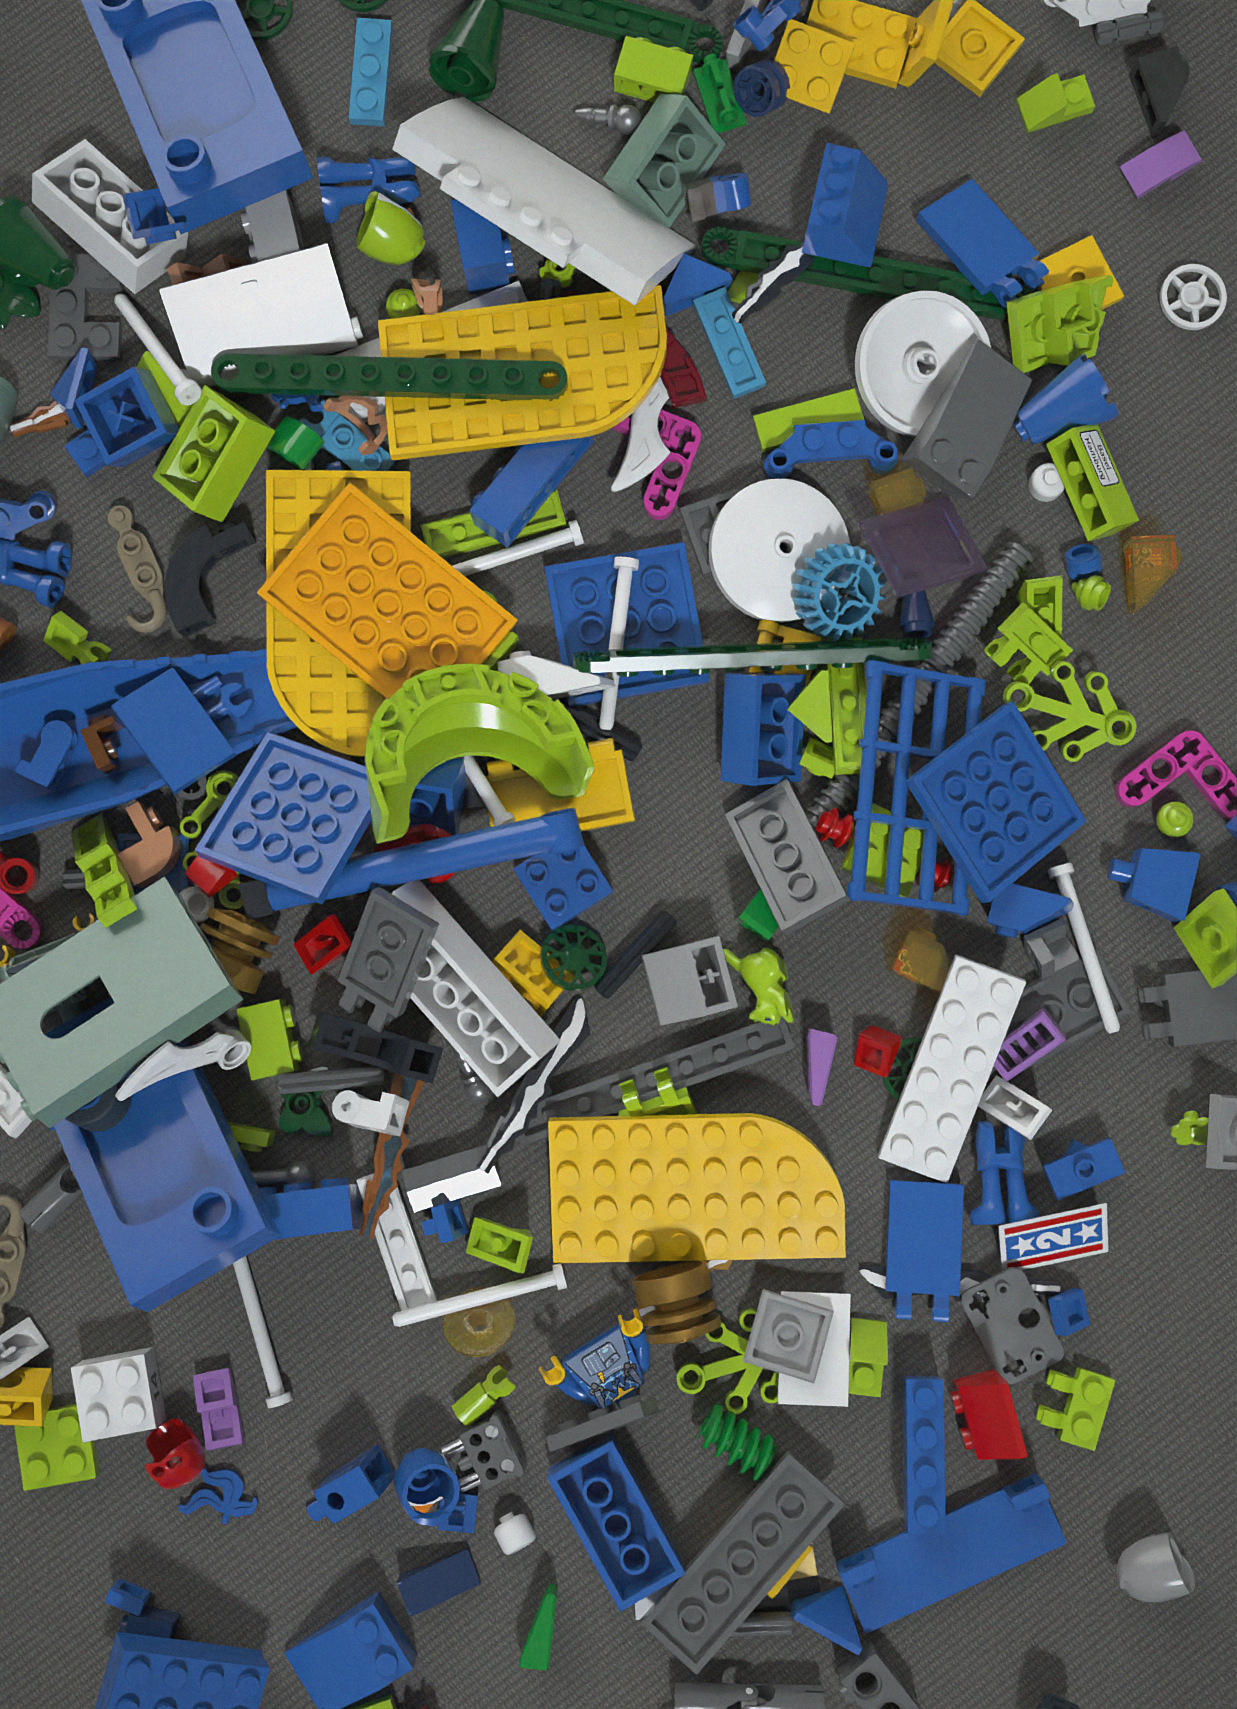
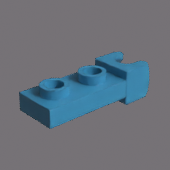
[299,399,397,471]

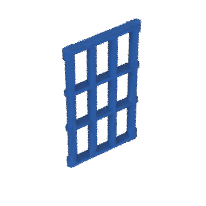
[847,660,986,916]

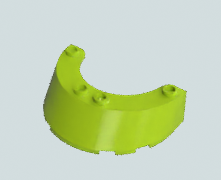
[365,664,595,844]

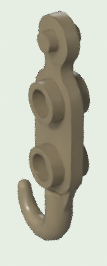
[108,505,167,633]
[0,1195,27,1329]

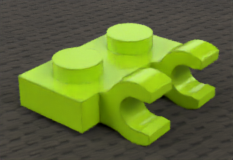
[984,602,1073,685]
[618,1067,697,1116]
[1035,1366,1116,1451]

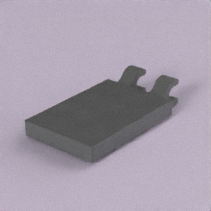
[338,887,439,1033]
[1137,970,1237,1047]

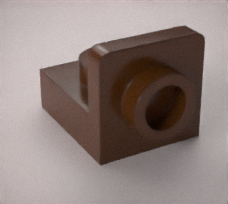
[80,715,124,774]

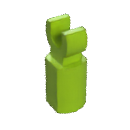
[451,1365,516,1427]

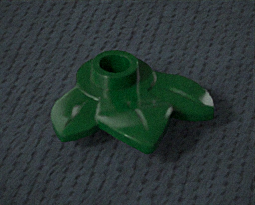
[0,269,40,330]

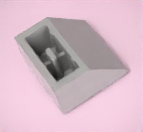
[642,936,738,1026]

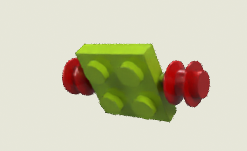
[816,803,953,897]

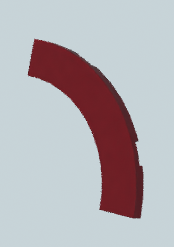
[539,291,707,408]

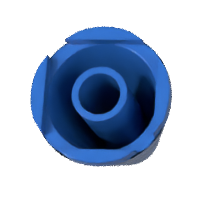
[1013,353,1118,445]

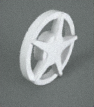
[1160,264,1227,330]

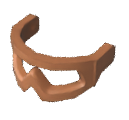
[411,279,443,315]
[323,396,388,455]

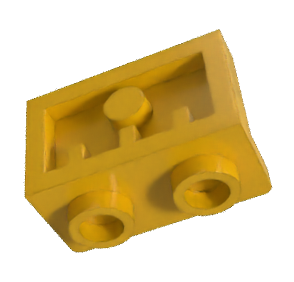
[492,930,574,1017]

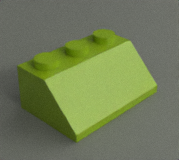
[152,385,275,522]

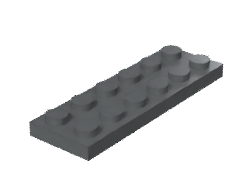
[641,1450,845,1675]

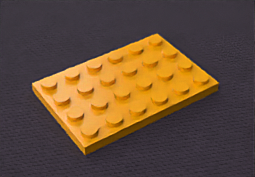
[257,482,518,699]

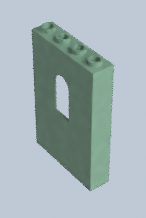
[0,876,243,1128]

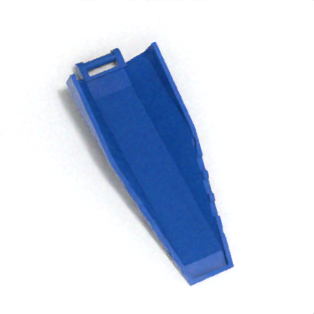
[0,649,298,841]

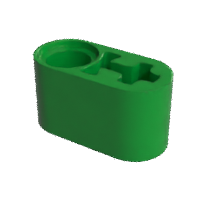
[267,416,325,470]

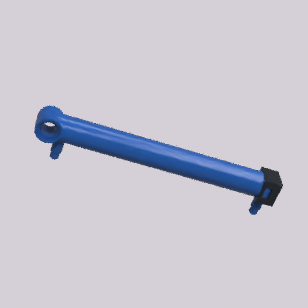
[238,808,584,919]

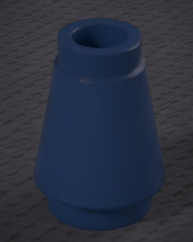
[899,584,935,639]

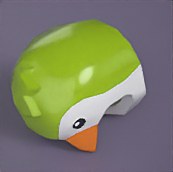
[355,191,426,266]

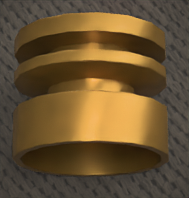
[200,907,281,994]
[632,1261,722,1344]

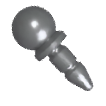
[574,105,641,134]
[453,1047,492,1103]

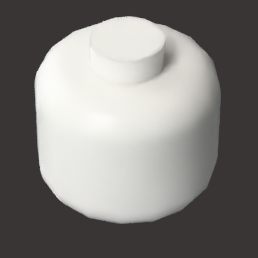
[1028,463,1065,502]
[494,1512,536,1555]

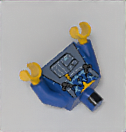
[539,1309,650,1409]

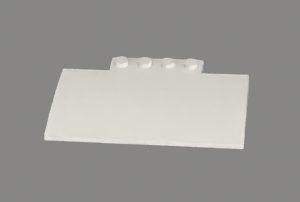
[392,97,695,305]

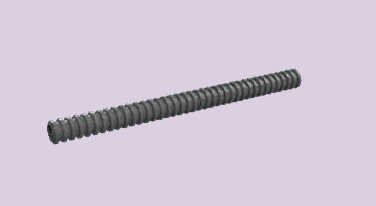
[806,542,1034,837]

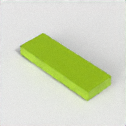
[752,388,864,452]

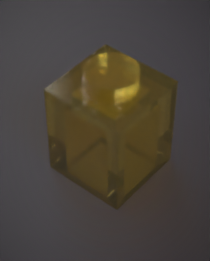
[867,468,926,524]

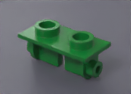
[693,54,747,134]

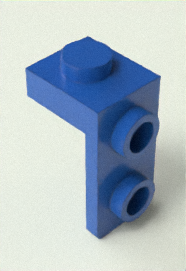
[122,188,186,245]

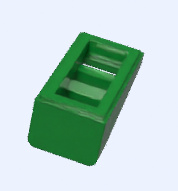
[519,1583,558,1671]

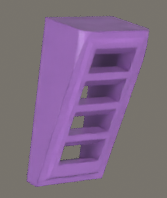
[994,1007,1066,1082]
[806,1028,838,1106]

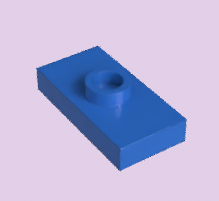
[1041,1138,1126,1201]

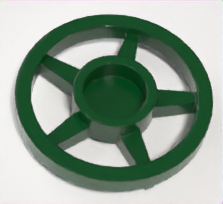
[235,0,293,41]

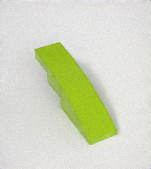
[71,813,138,928]

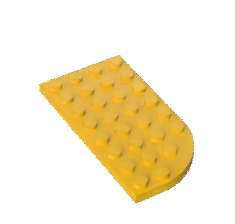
[378,285,667,461]
[266,470,411,757]
[548,1113,846,1263]

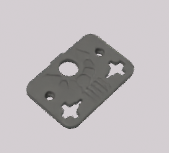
[961,1267,1064,1384]

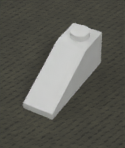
[497,651,615,699]

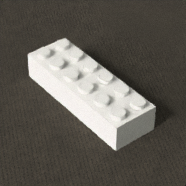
[354,880,561,1097]

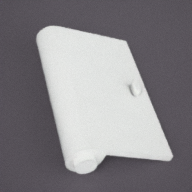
[159,243,363,389]

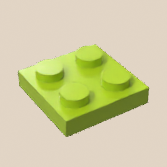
[1174,888,1237,989]
[14,1404,100,1491]

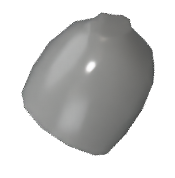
[1116,1532,1195,1602]

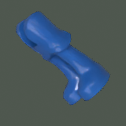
[316,156,421,224]
[0,538,72,608]
[970,1121,1039,1225]

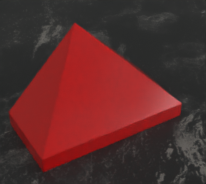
[293,914,353,975]

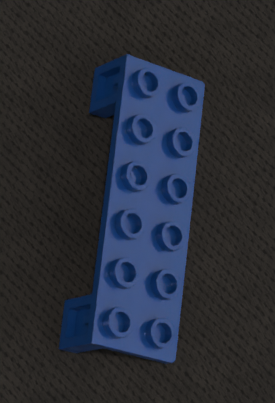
[835,1473,1066,1633]

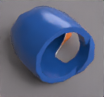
[393,1447,460,1527]

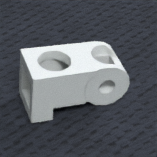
[332,1090,410,1137]

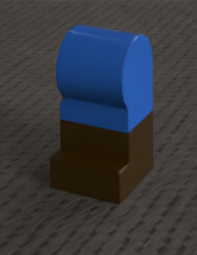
[682,173,751,222]

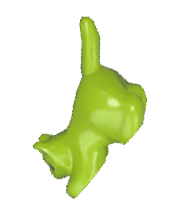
[723,947,794,1026]

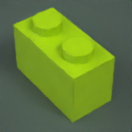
[614,36,693,103]
[236,999,303,1080]

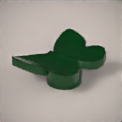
[279,1066,333,1137]

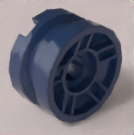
[734,59,790,117]

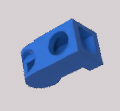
[14,720,78,791]

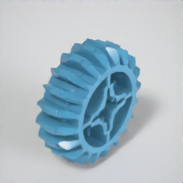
[792,543,887,641]

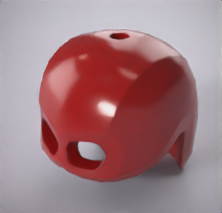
[145,1418,205,1489]

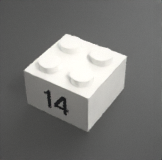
[71,1347,166,1442]

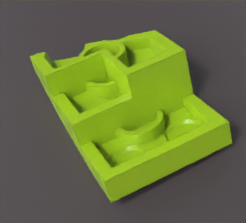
[1006,275,1113,373]

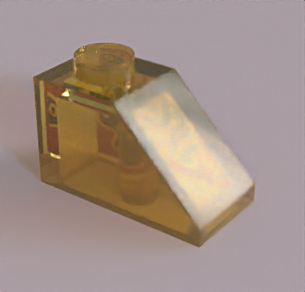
[1123,535,1181,614]
[887,927,951,994]

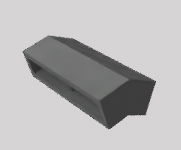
[402,1144,501,1212]

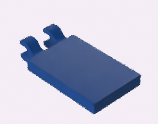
[916,179,1049,308]
[885,1180,964,1322]

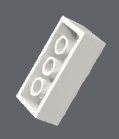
[32,139,189,294]

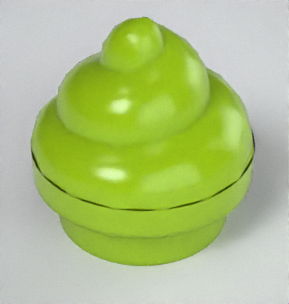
[386,288,421,319]
[1071,575,1111,611]
[1156,802,1194,838]

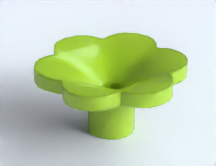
[1170,1111,1209,1145]

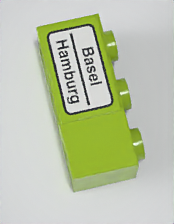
[1046,424,1139,541]

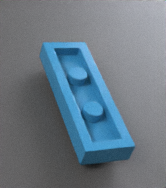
[349,18,393,127]
[692,287,766,400]

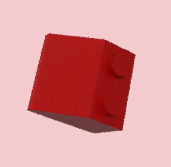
[949,1369,1028,1460]

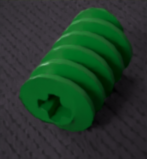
[695,1403,778,1482]

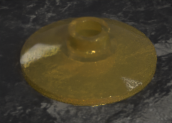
[442,1287,515,1357]

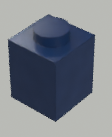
[119,1606,180,1639]

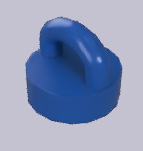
[1065,544,1102,581]

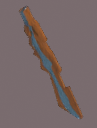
[359,1073,425,1239]

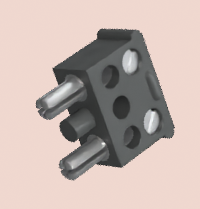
[441,1409,527,1492]

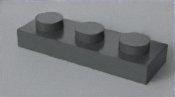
[546,1395,660,1452]

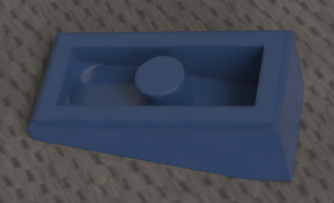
[397,1548,481,1616]

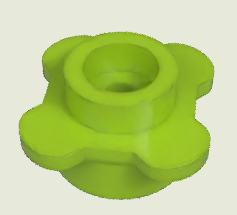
[539,258,577,288]

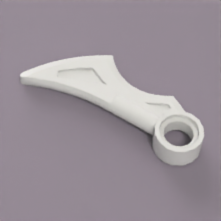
[611,374,670,492]
[115,1030,251,1101]

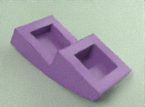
[1120,130,1202,199]
[193,1368,245,1451]

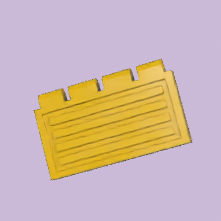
[485,738,636,832]

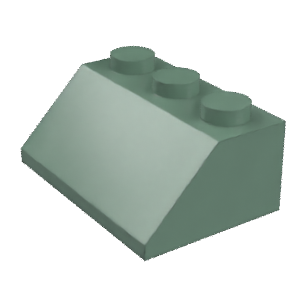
[603,93,726,228]

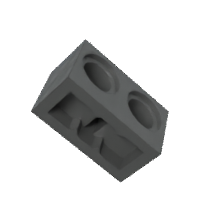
[837,1642,921,1709]

